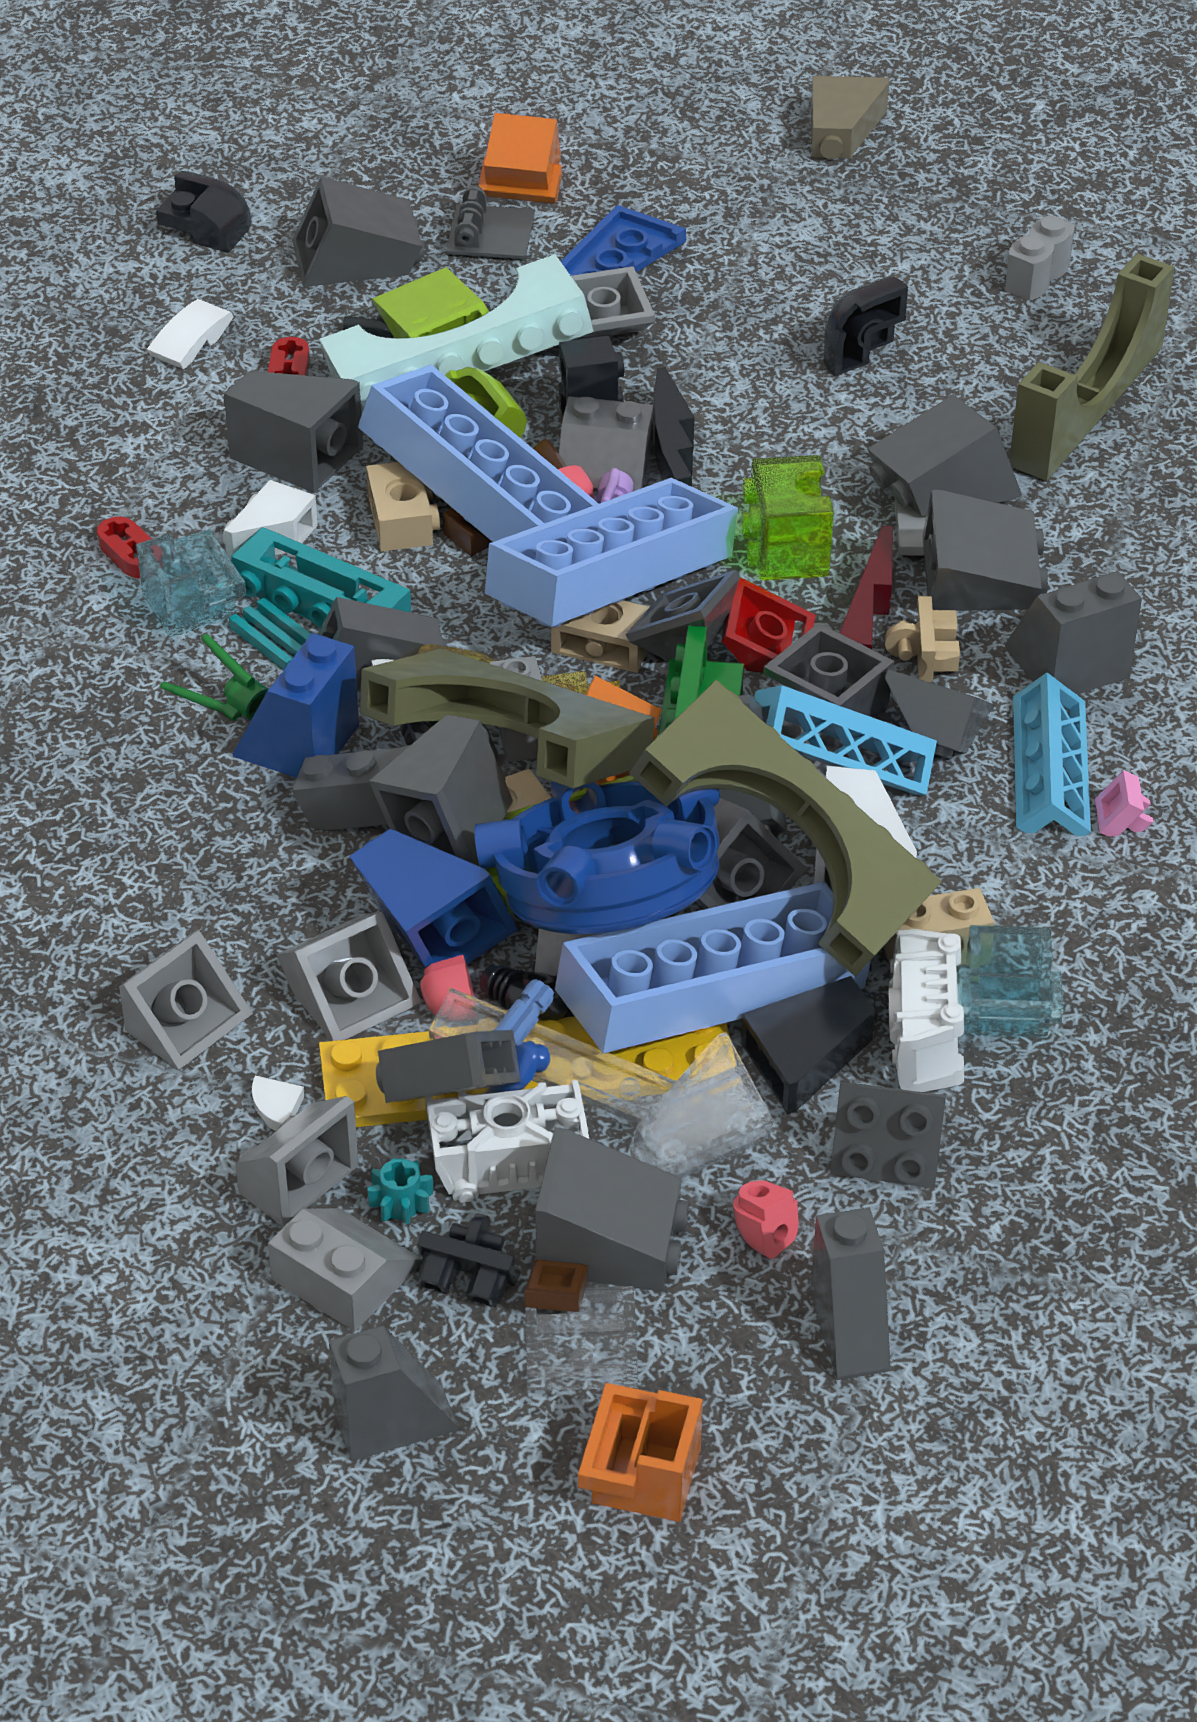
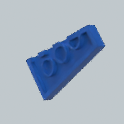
[560,205,686,276]

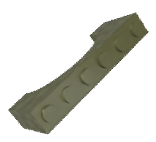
[1009,253,1175,481]
[360,648,655,788]
[629,680,942,977]

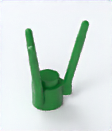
[160,634,269,721]

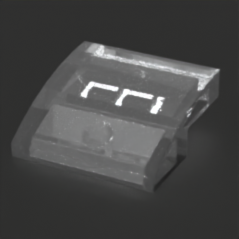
[525,1286,638,1391]

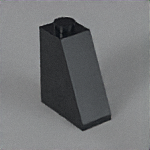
[741,976,878,1115]

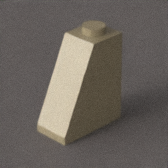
[811,76,889,159]

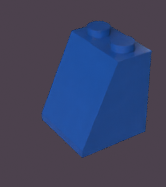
[233,633,359,778]
[349,829,518,970]

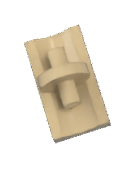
[884,596,960,682]

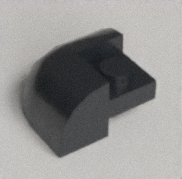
[156,171,252,253]
[824,277,908,377]

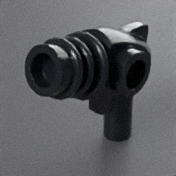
[480,964,570,1021]

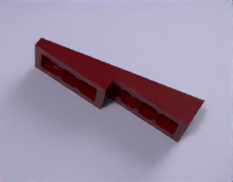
[840,526,893,649]

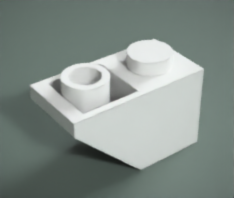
[223,480,318,562]

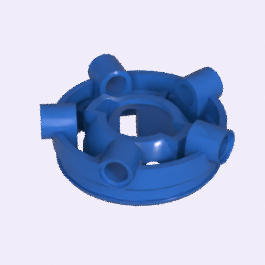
[475,781,720,934]

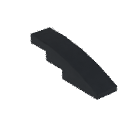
[653,367,695,487]

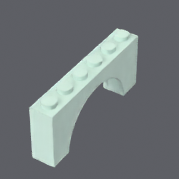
[319,254,594,416]

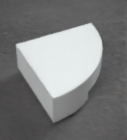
[252,1075,304,1131]

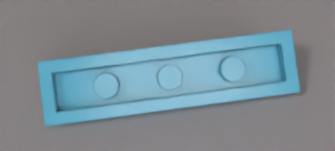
[1013,673,1091,836]
[754,685,937,796]

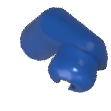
[485,1041,550,1094]

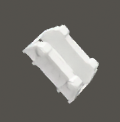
[889,929,964,1092]
[426,1080,589,1203]

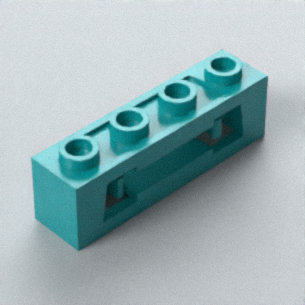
[231,527,411,629]

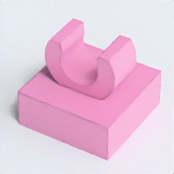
[1095,770,1154,836]

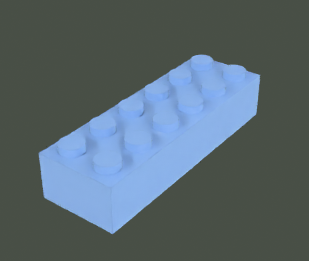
[358,364,599,542]
[485,478,738,627]
[555,882,872,1053]

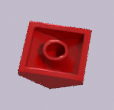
[721,577,816,673]

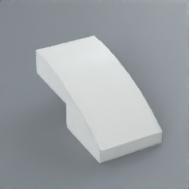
[147,299,234,369]

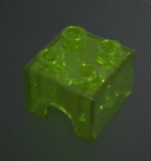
[741,455,834,581]

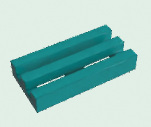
[229,597,311,670]

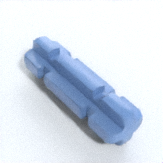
[494,979,554,1047]

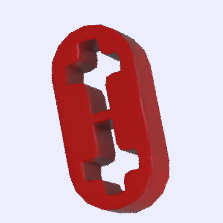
[268,336,310,376]
[97,516,162,579]

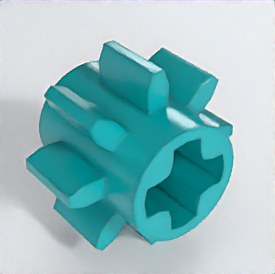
[367,1158,434,1224]

